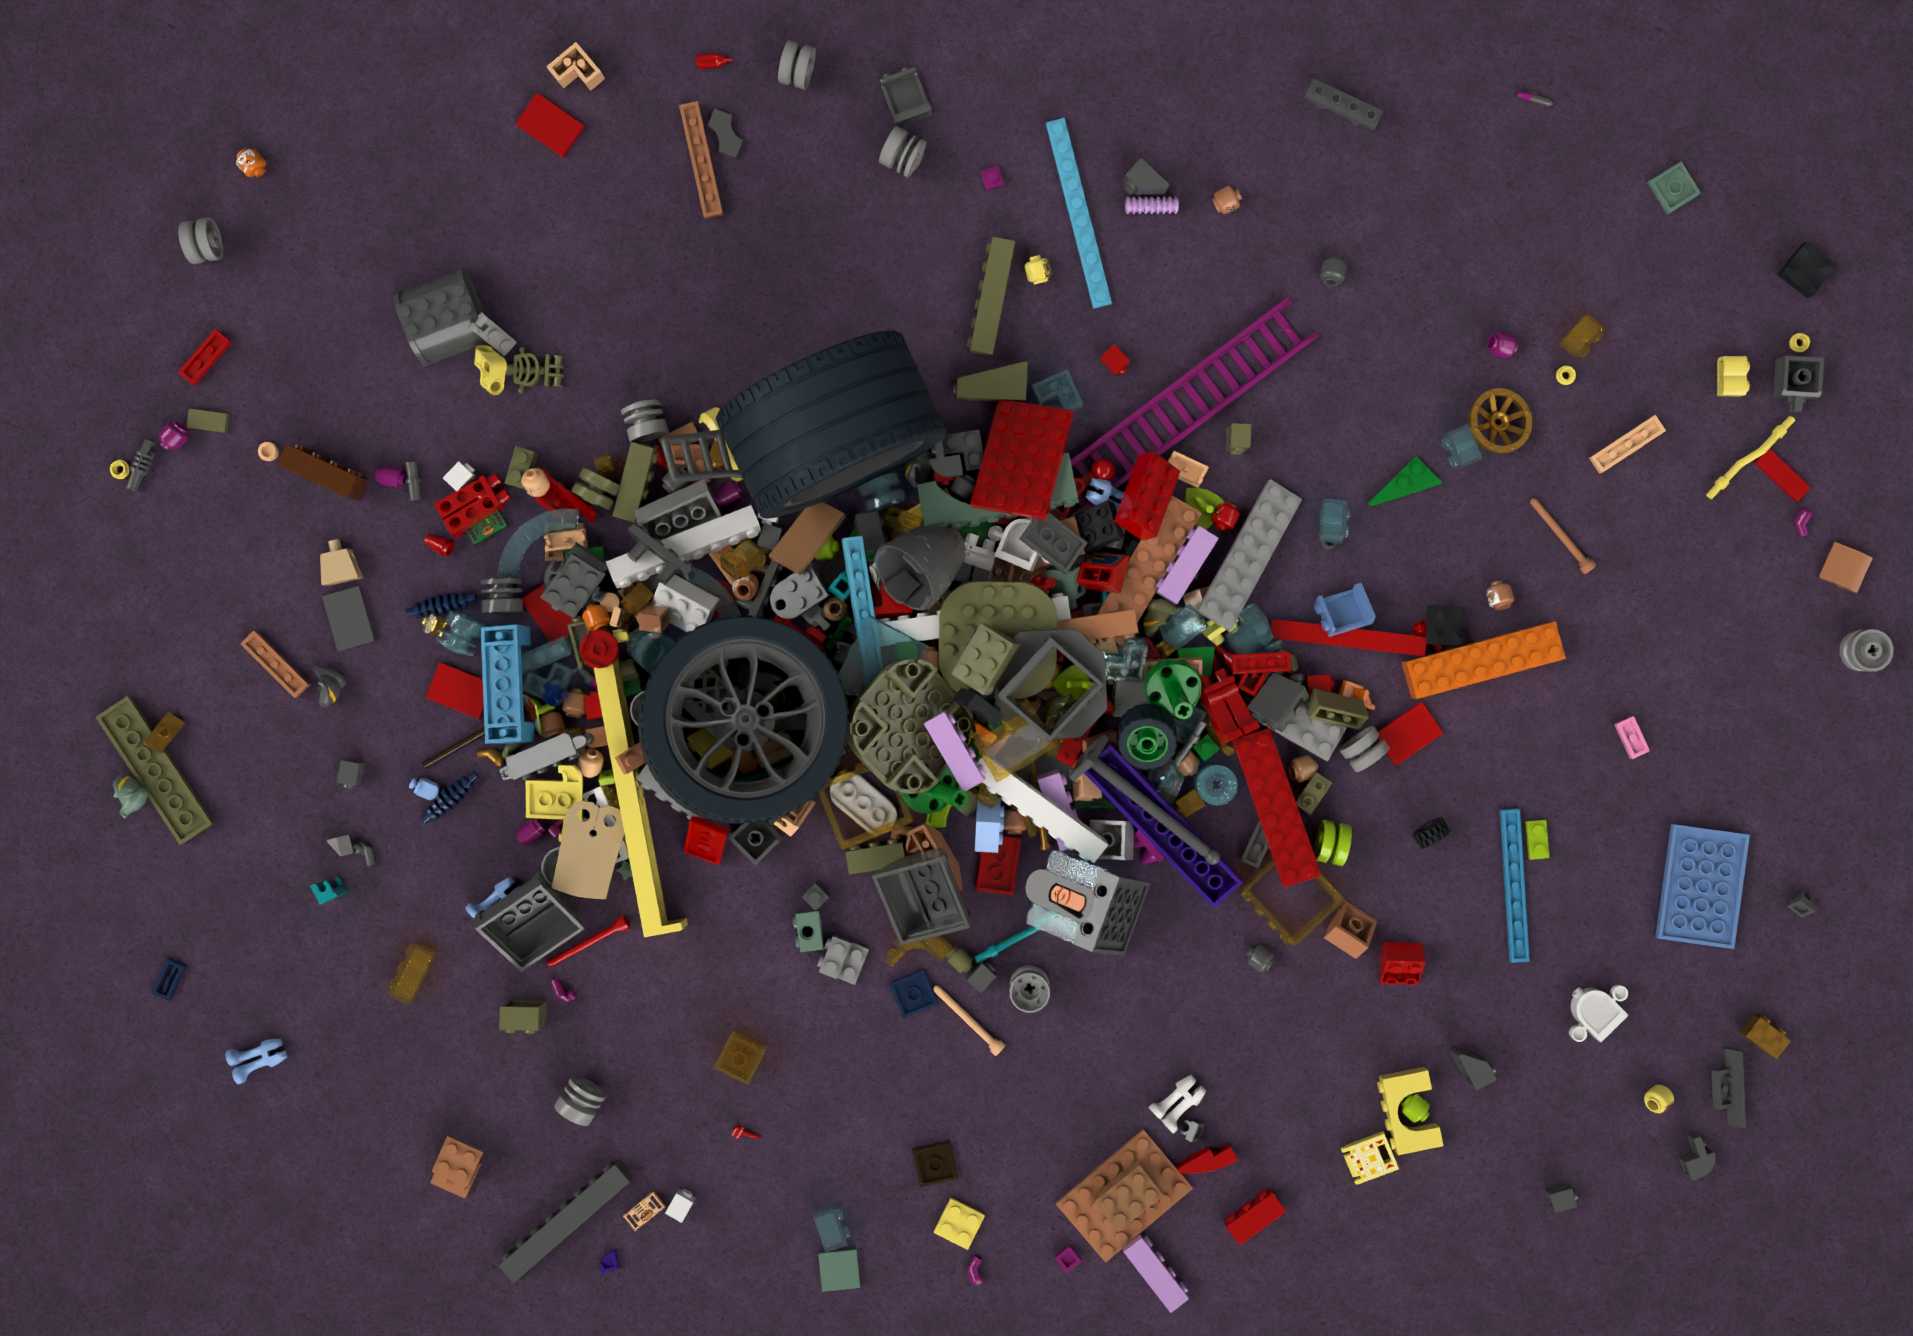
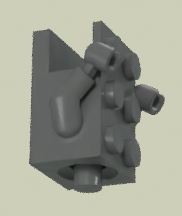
[540,542,607,618]

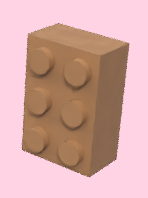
[1093,1159,1164,1232]

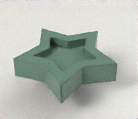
[616,860,633,881]

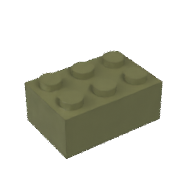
[952,623,1020,695]

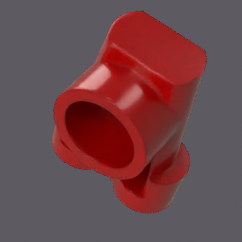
[1029,573,1056,593]

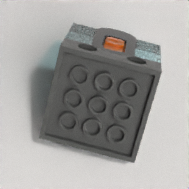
[1025,850,1150,955]

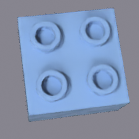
[975,797,1004,853]

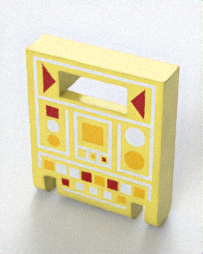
[1341,1131,1399,1185]

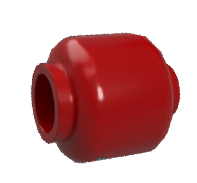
[1211,502,1240,532]

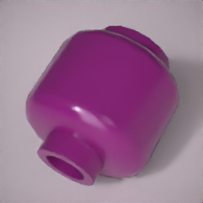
[1487,331,1518,359]
[158,421,189,450]

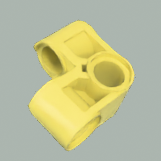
[474,345,507,395]

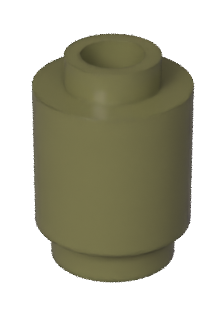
[956,787,982,817]
[945,945,973,973]

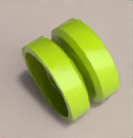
[1314,819,1352,866]

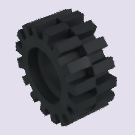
[1412,817,1451,849]

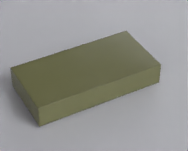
[186,409,229,433]

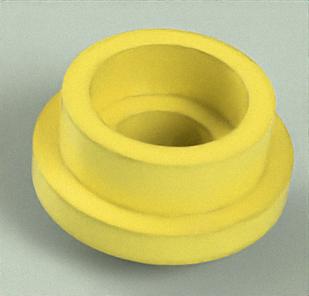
[1789,333,1810,353]
[1556,366,1576,385]
[110,460,130,479]

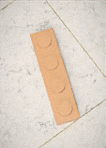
[1589,415,1666,474]

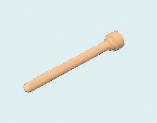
[933,985,1006,1056]

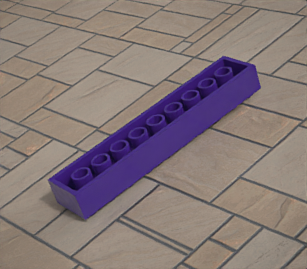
[1084,740,1243,908]

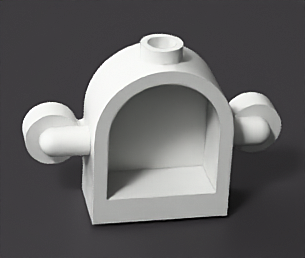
[988,517,1049,572]
[1569,985,1628,1042]

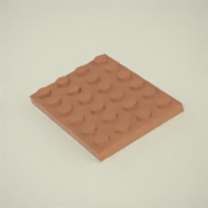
[1056,1129,1193,1263]

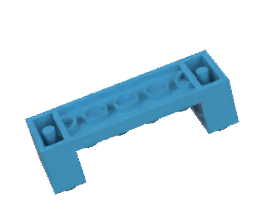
[481,625,535,744]

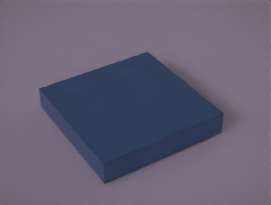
[889,968,939,1019]

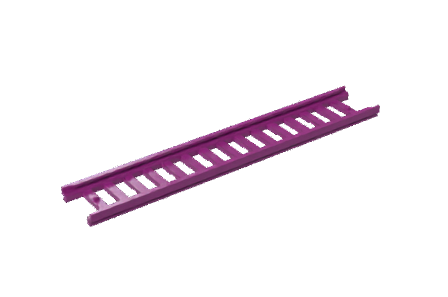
[1069,296,1319,518]

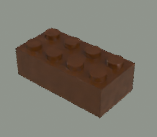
[277,443,369,501]

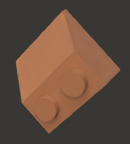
[1324,900,1377,959]

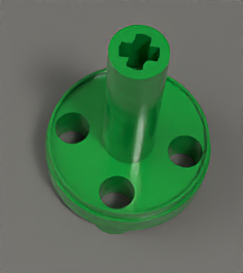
[1144,658,1201,719]
[898,766,968,814]

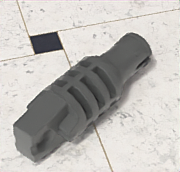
[125,439,156,492]

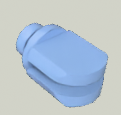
[409,777,440,800]

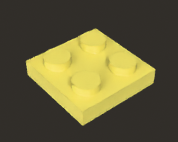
[934,1197,985,1250]

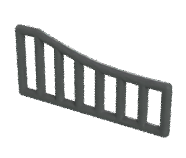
[661,430,742,483]

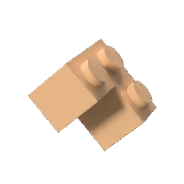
[547,42,605,91]

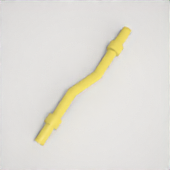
[1706,416,1795,499]

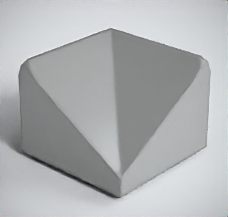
[327,835,353,856]

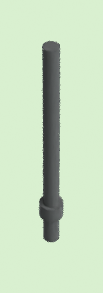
[1156,719,1207,792]

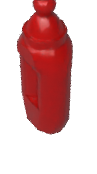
[696,53,733,69]

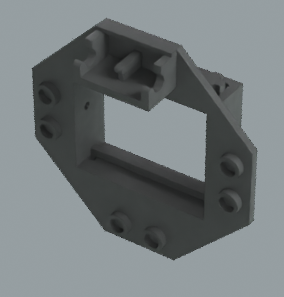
[995,628,1107,741]

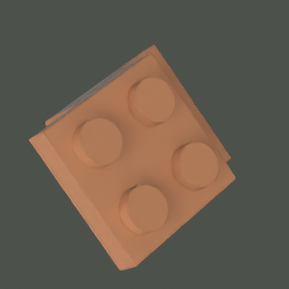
[430,1134,484,1198]

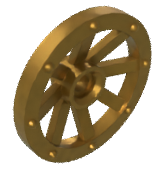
[1468,388,1532,454]

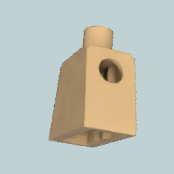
[320,539,363,586]

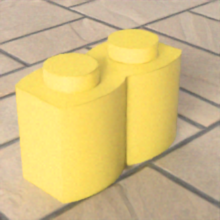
[1717,356,1750,397]

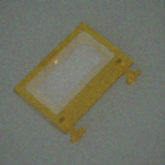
[969,700,1056,782]

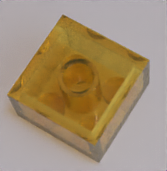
[714,1029,768,1085]

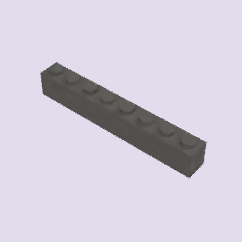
[499,1160,633,1283]

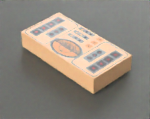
[610,607,634,630]
[623,1191,666,1231]

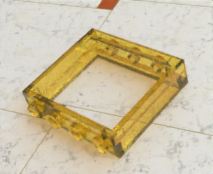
[818,763,914,850]
[1240,859,1345,947]

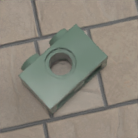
[793,909,825,952]

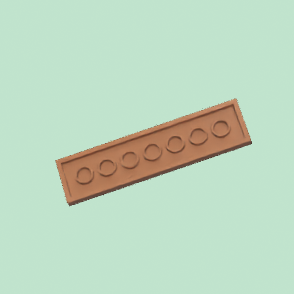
[1097,496,1202,646]

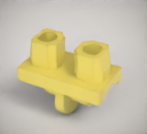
[1201,619,1239,646]

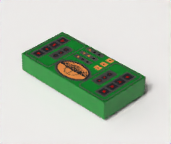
[466,510,508,545]

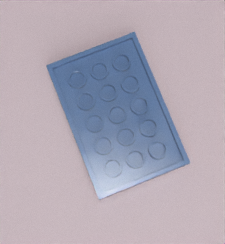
[1655,824,1750,949]

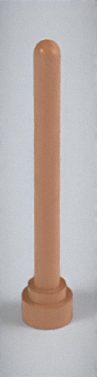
[1530,498,1597,575]

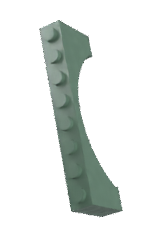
[917,453,1079,530]

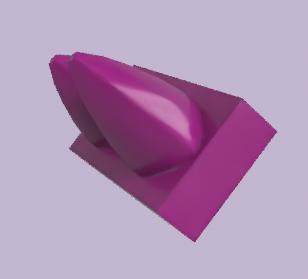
[1134,829,1165,864]

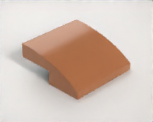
[1819,542,1872,594]

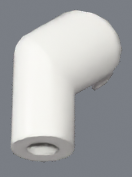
[869,562,882,588]

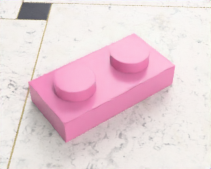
[1614,716,1650,759]

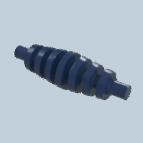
[405,592,477,618]
[420,772,479,824]

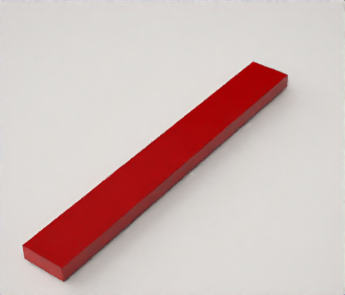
[1269,619,1426,656]

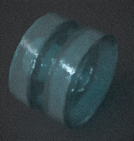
[858,472,907,513]

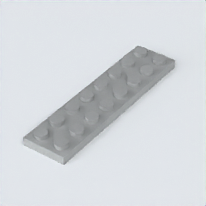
[1197,479,1302,631]

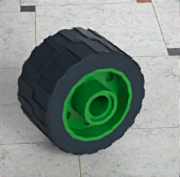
[1118,703,1177,770]

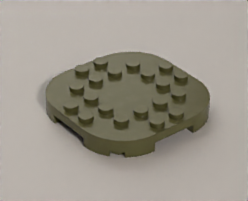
[939,580,1057,699]
[846,659,974,794]

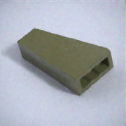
[953,362,1028,403]

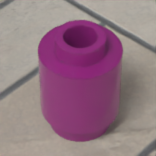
[375,466,406,488]
[713,481,743,507]
[516,818,546,845]

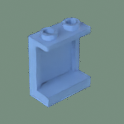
[1314,583,1376,637]

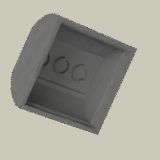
[393,267,487,367]
[872,848,973,945]
[474,872,585,972]

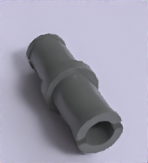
[405,461,422,501]

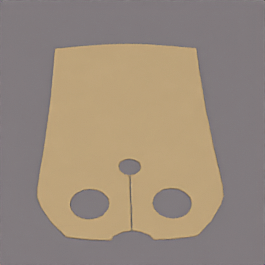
[551,801,624,899]

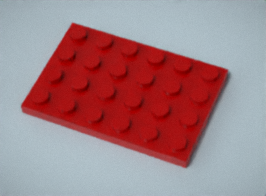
[970,400,1074,520]

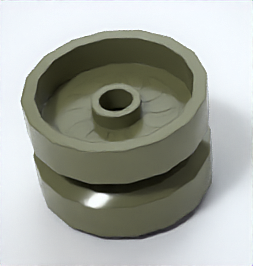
[571,467,620,510]

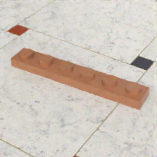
[679,101,723,219]

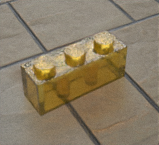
[388,941,438,1005]

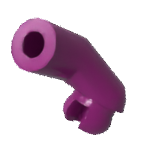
[1794,508,1813,537]
[550,979,576,1003]

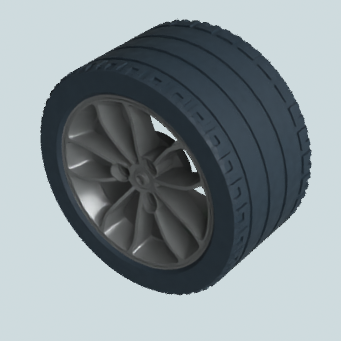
[716,330,947,519]
[638,615,849,823]

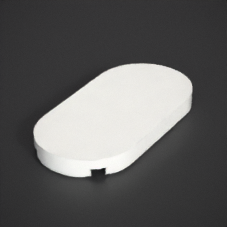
[830,771,897,834]

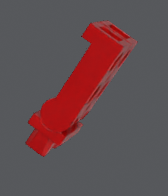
[433,474,511,539]
[1200,668,1260,745]

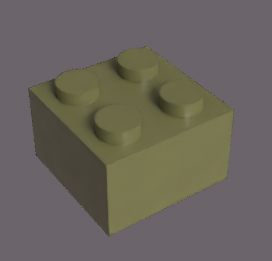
[499,1000,547,1034]

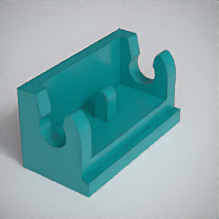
[310,877,349,905]

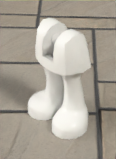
[1149,1075,1206,1134]

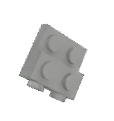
[817,935,869,985]

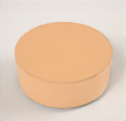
[258,442,279,461]
[600,593,621,612]

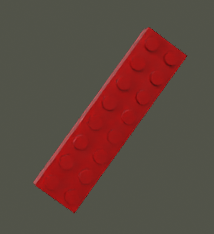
[1232,728,1321,888]

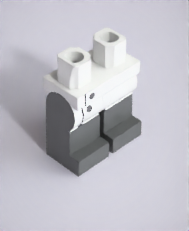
[953,533,996,583]

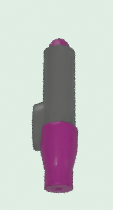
[1516,91,1554,107]
[575,663,598,689]

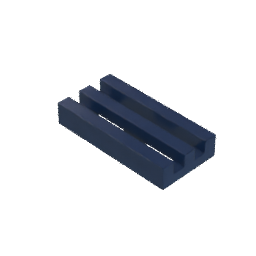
[151,958,187,1001]

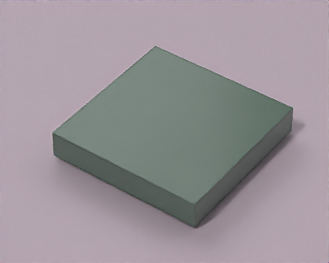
[1647,161,1702,215]
[818,1248,861,1292]

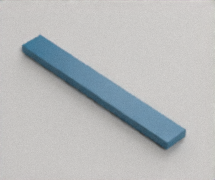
[1499,808,1530,963]

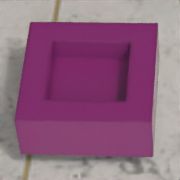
[980,166,1004,191]
[1054,1245,1082,1273]

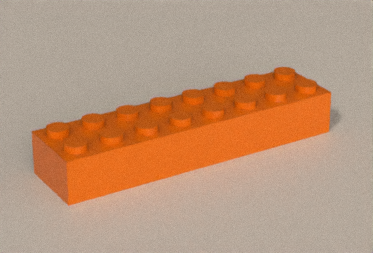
[1402,621,1566,699]

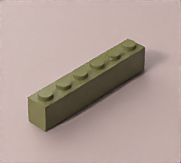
[967,237,1015,357]

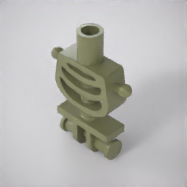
[505,347,564,393]

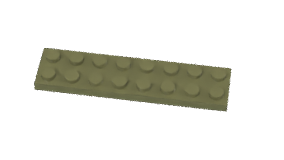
[96,696,215,845]

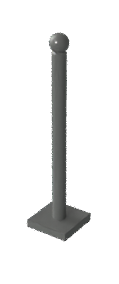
[1069,734,1220,865]

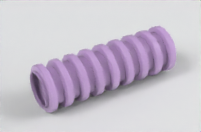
[1125,196,1179,214]

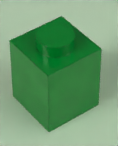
[1191,734,1219,761]

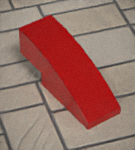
[1175,1143,1238,1173]

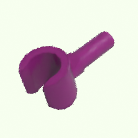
[549,819,563,837]

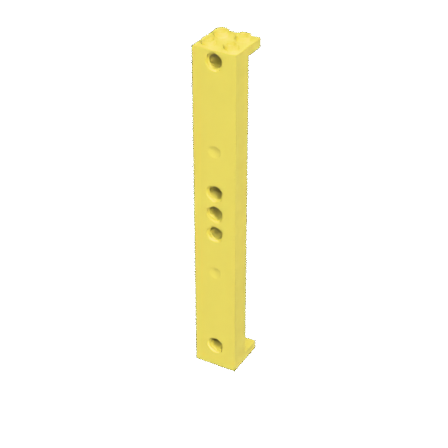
[594,629,688,937]

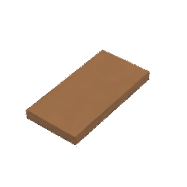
[769,502,846,575]

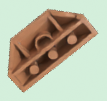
[904,823,963,891]

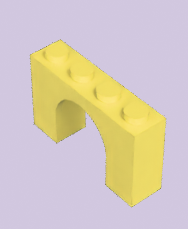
[1377,1067,1443,1155]

